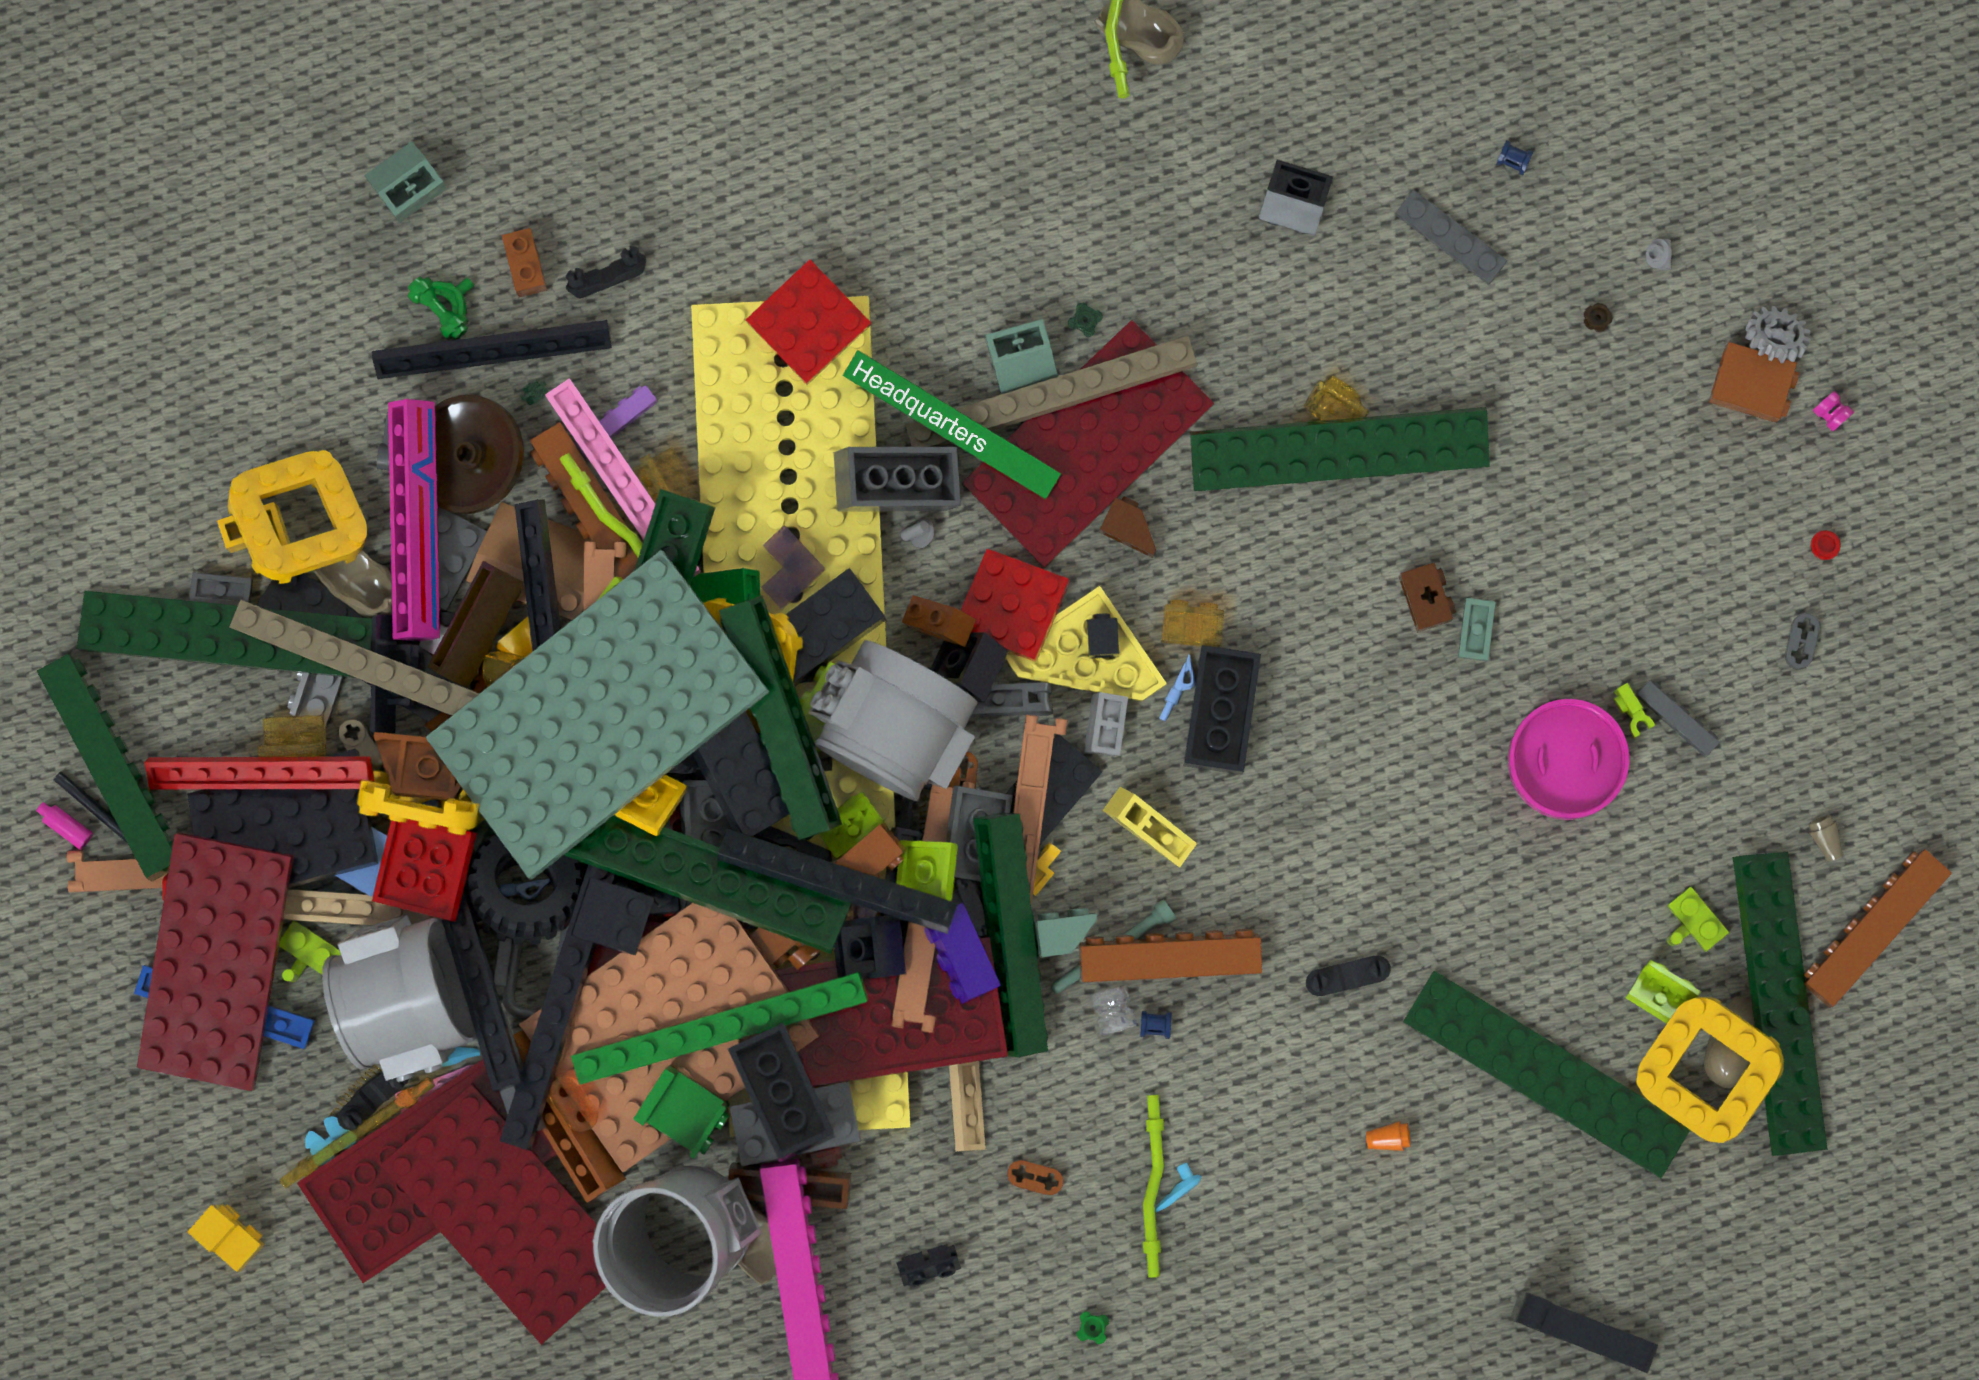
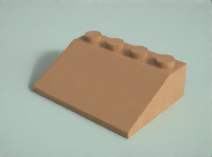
[466,502,592,622]

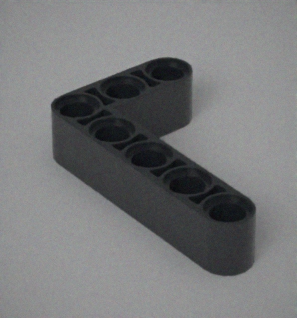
[1509,1291,1659,1373]

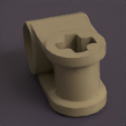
[339,719,384,771]

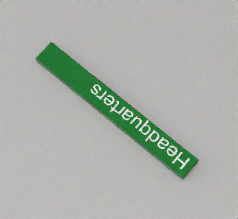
[842,350,1061,499]

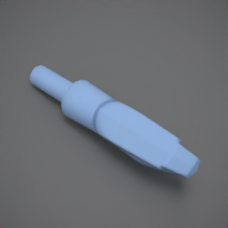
[1159,654,1196,722]
[498,878,551,900]

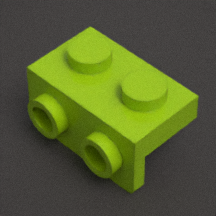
[819,792,887,860]
[1625,960,1701,1024]

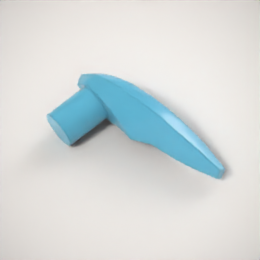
[442,1047,481,1067]
[1155,1163,1201,1213]

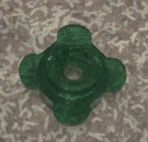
[1068,303,1103,337]
[520,379,548,406]

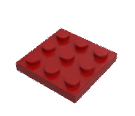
[745,259,872,385]
[961,549,1070,662]
[372,819,477,922]

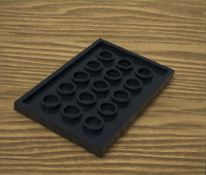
[187,749,379,888]

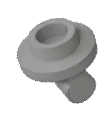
[1646,239,1672,270]
[901,518,934,548]

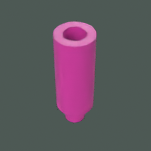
[36,802,94,850]

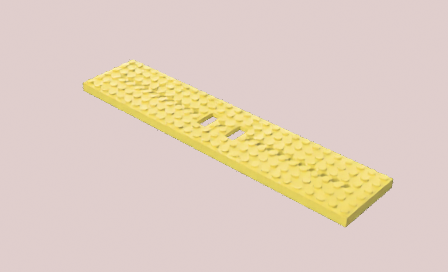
[691,296,911,1137]

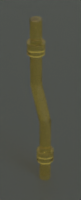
[280,1076,435,1189]

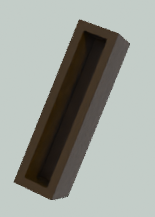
[427,561,524,688]

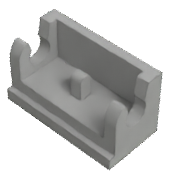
[1084,692,1128,757]

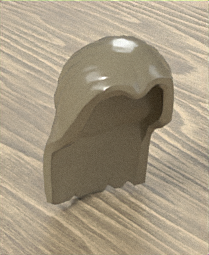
[1094,0,1185,65]
[314,549,392,619]
[1704,996,1755,1088]
[738,1203,777,1285]

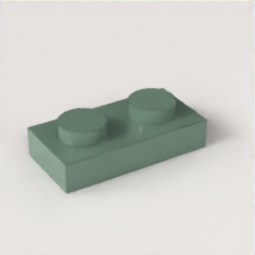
[1458,598,1496,662]

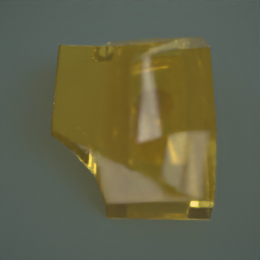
[1303,376,1370,421]

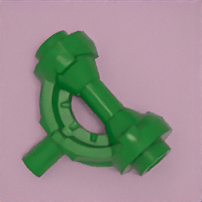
[407,277,474,340]

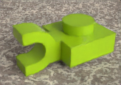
[1613,683,1655,738]

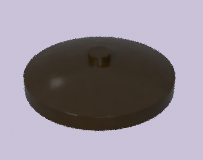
[435,394,524,514]

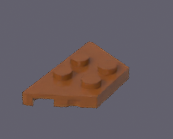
[374,732,463,801]

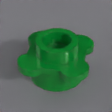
[1077,1312,1109,1344]

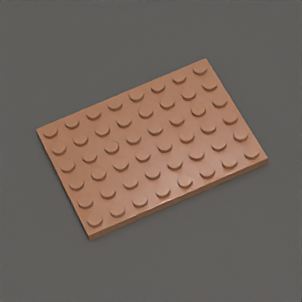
[519,903,820,1173]

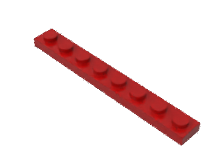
[144,756,375,790]

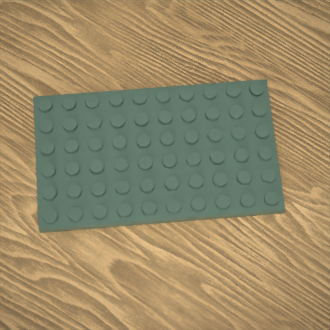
[426,550,770,880]

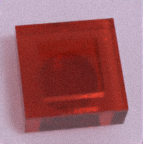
[810,1146,843,1169]

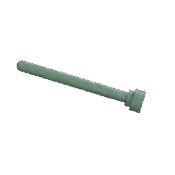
[1051,899,1177,993]

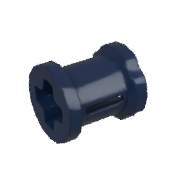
[1496,140,1533,176]
[1140,1011,1172,1039]

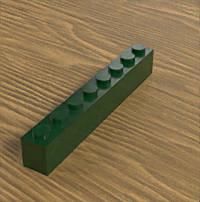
[719,595,842,840]
[37,654,174,882]
[973,813,1048,1058]

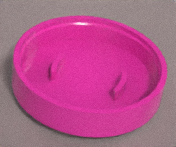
[1507,699,1629,820]

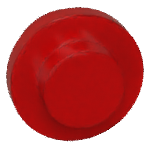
[1810,530,1841,560]

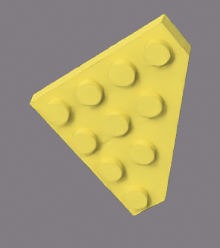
[1005,586,1167,702]

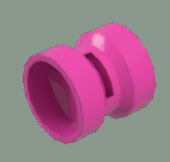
[1812,391,1854,432]

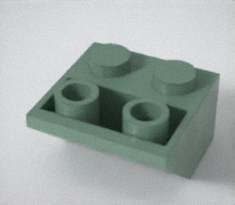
[364,141,447,223]
[985,319,1058,395]
[1033,908,1097,957]

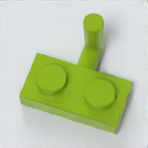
[1667,887,1729,952]
[279,921,341,983]

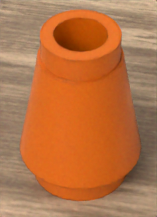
[1366,1121,1411,1151]

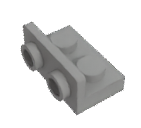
[287,673,344,728]

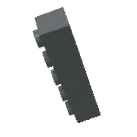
[1635,680,1720,757]

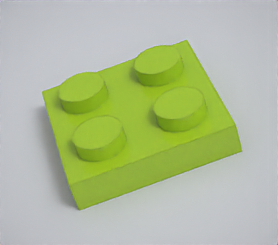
[896,840,958,901]

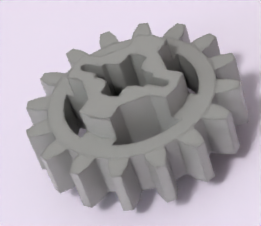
[1745,306,1811,363]

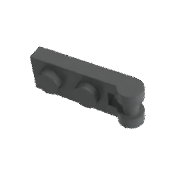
[971,682,1053,717]

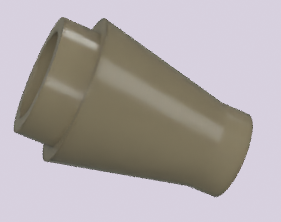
[1808,815,1844,862]

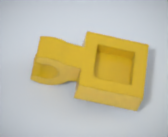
[1033,842,1061,896]

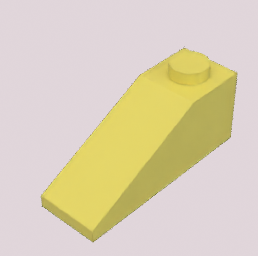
[1102,787,1197,868]

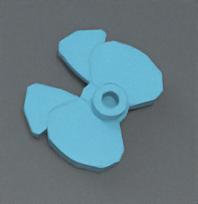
[305,1116,357,1166]

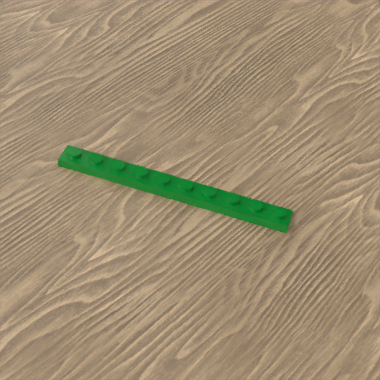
[571,972,869,1085]

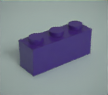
[924,903,1001,1004]

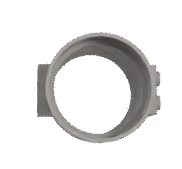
[809,640,978,801]
[322,914,476,1082]
[592,1166,762,1317]

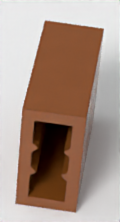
[1709,342,1799,423]

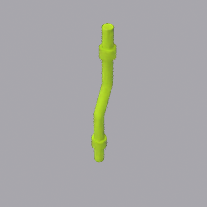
[1105,0,1130,99]
[559,453,643,557]
[1142,1094,1164,1278]

